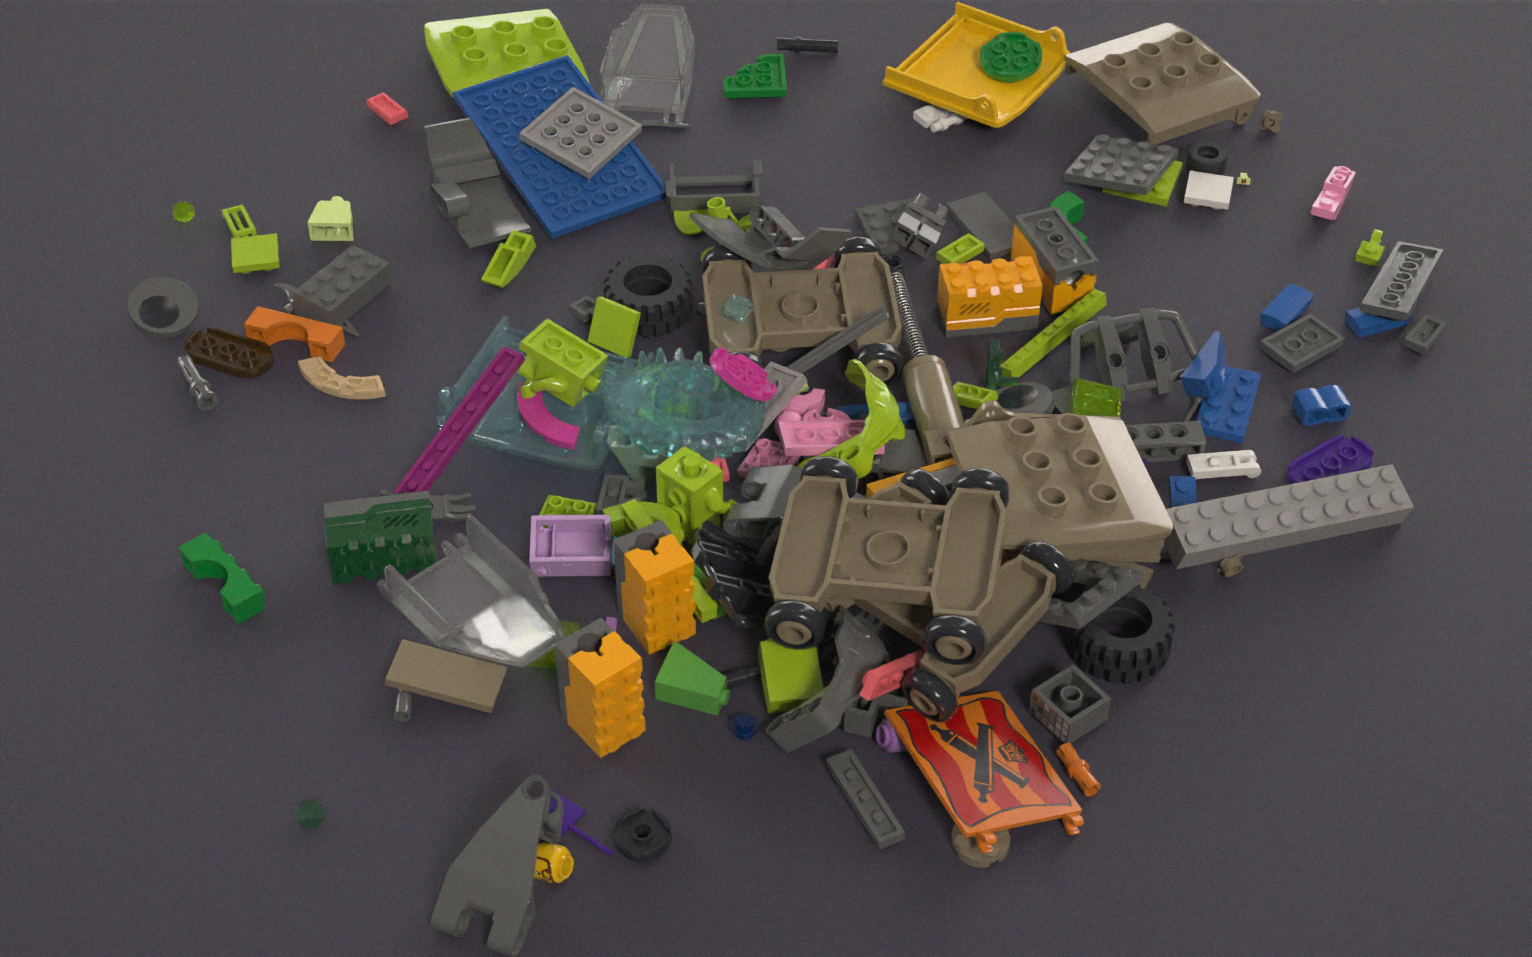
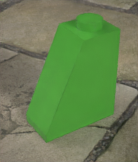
[655,642,730,716]

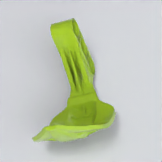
[797,359,905,478]

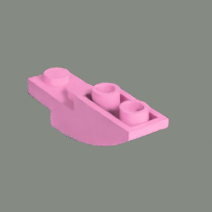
[1310,166,1356,220]

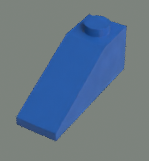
[1180,331,1226,398]

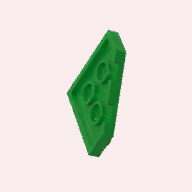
[723,54,787,99]

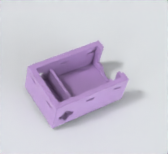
[529,515,612,577]

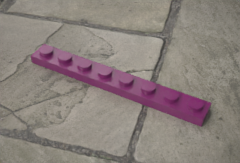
[393,346,525,493]

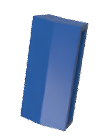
[1261,284,1314,331]
[1345,307,1412,338]

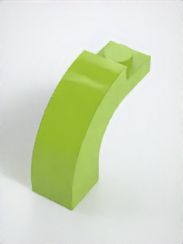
[603,502,684,547]

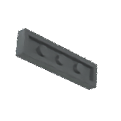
[826,749,905,849]

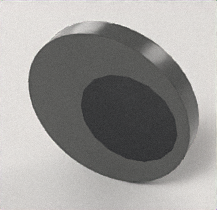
[128,277,198,338]
[988,382,1055,414]

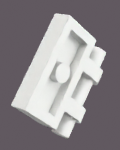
[913,104,967,133]

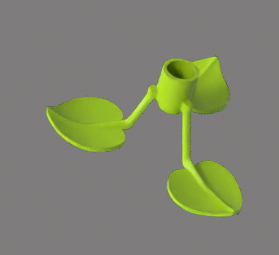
[674,197,752,261]

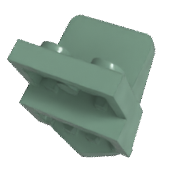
[607,419,680,484]

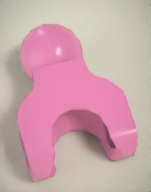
[774,388,825,438]

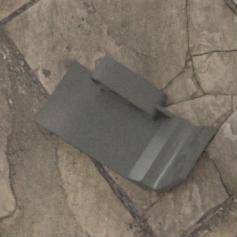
[424,118,531,248]
[689,205,852,271]

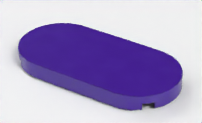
[1287,436,1373,485]

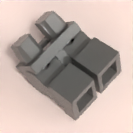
[888,193,948,259]

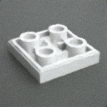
[1184,171,1234,210]

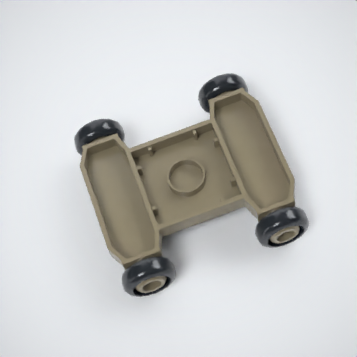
[701,236,905,398]
[764,456,1011,665]
[821,468,1075,723]

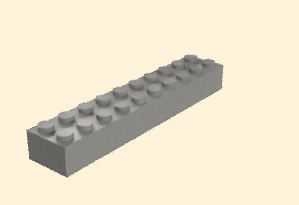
[1164,464,1414,569]

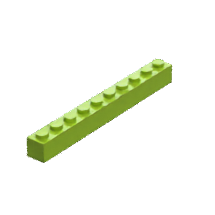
[1000,289,1107,383]
[621,499,718,623]

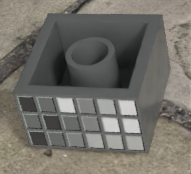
[1029,664,1111,743]

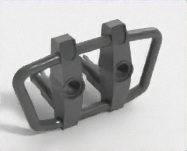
[1070,307,1199,404]

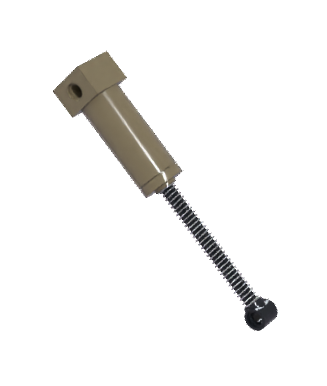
[882,254,964,466]

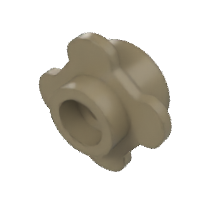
[1259,110,1283,133]
[1216,553,1243,577]

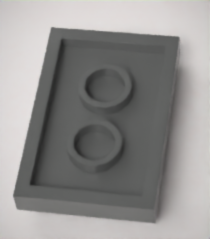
[1259,313,1345,373]

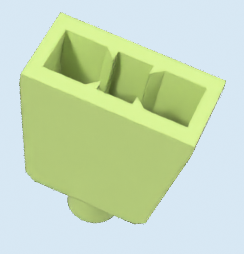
[308,196,354,241]

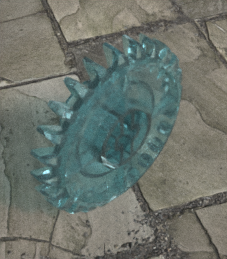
[604,348,766,461]

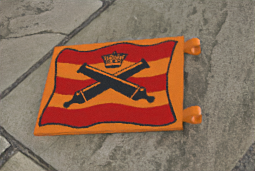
[884,691,1084,854]

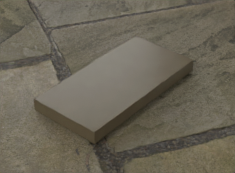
[385,639,508,714]

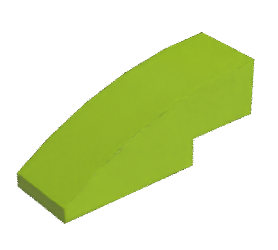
[481,230,536,288]

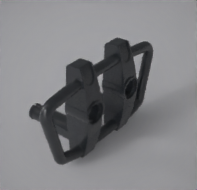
[690,515,784,630]

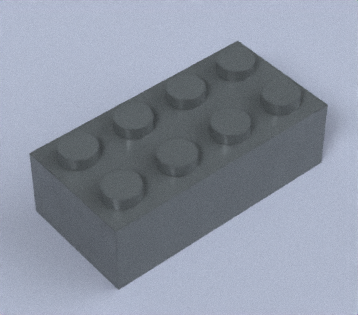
[293,245,390,326]

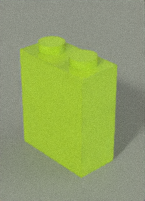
[758,638,824,713]

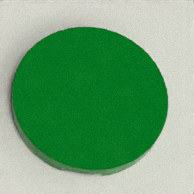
[980,32,1042,82]

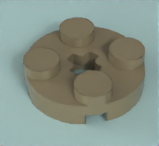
[951,824,1010,868]

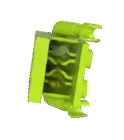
[516,318,608,408]
[656,446,738,546]

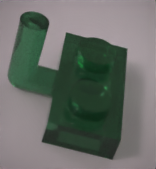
[986,339,1019,391]

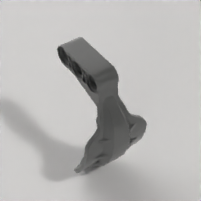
[766,606,894,753]

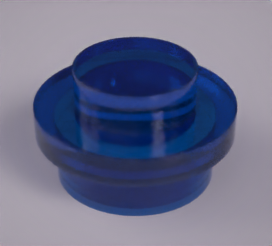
[731,713,759,740]

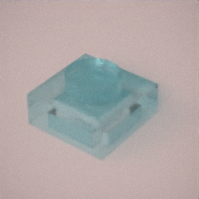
[721,294,755,323]

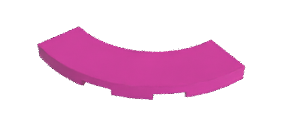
[517,383,580,450]

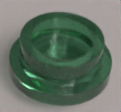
[295,800,325,829]

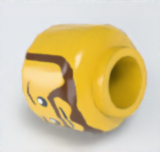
[534,842,574,884]

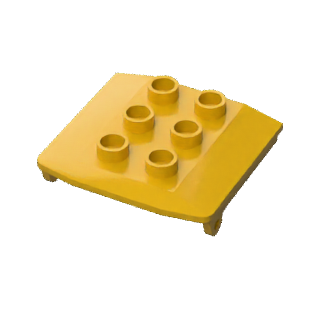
[883,2,1070,128]

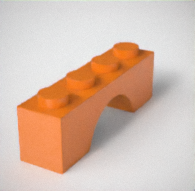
[244,306,345,362]

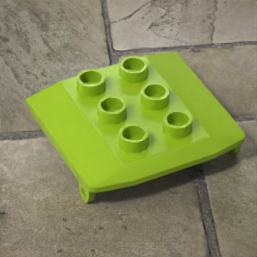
[424,9,590,97]

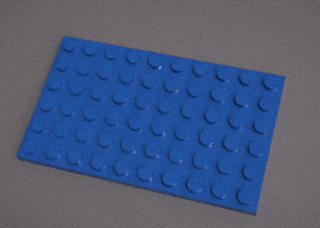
[453,55,668,239]

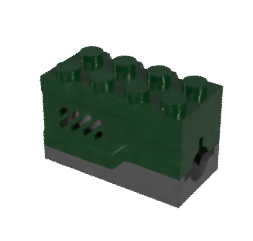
[324,491,438,584]

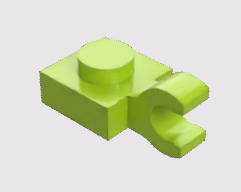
[1355,229,1385,267]

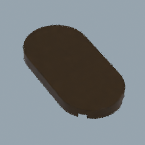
[185,328,274,378]

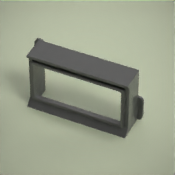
[666,160,762,215]

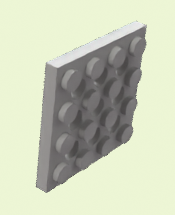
[519,87,642,179]

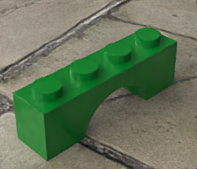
[178,532,265,624]

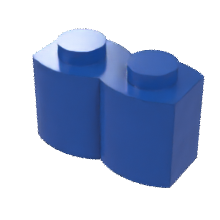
[1292,385,1351,426]

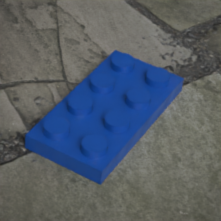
[1197,365,1261,444]

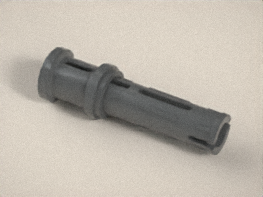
[177,355,218,411]

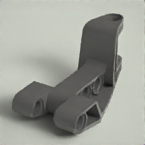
[723,465,868,539]
[431,775,564,957]

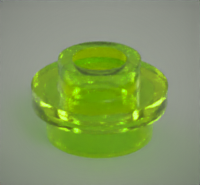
[172,201,195,222]

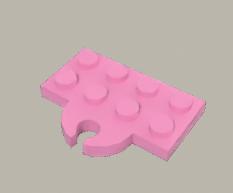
[777,408,885,458]

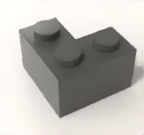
[844,687,911,738]

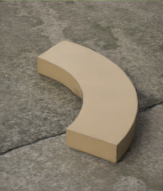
[298,356,386,399]

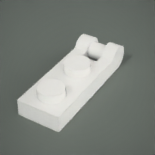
[1186,450,1261,479]

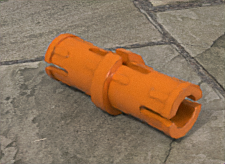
[1056,743,1101,797]

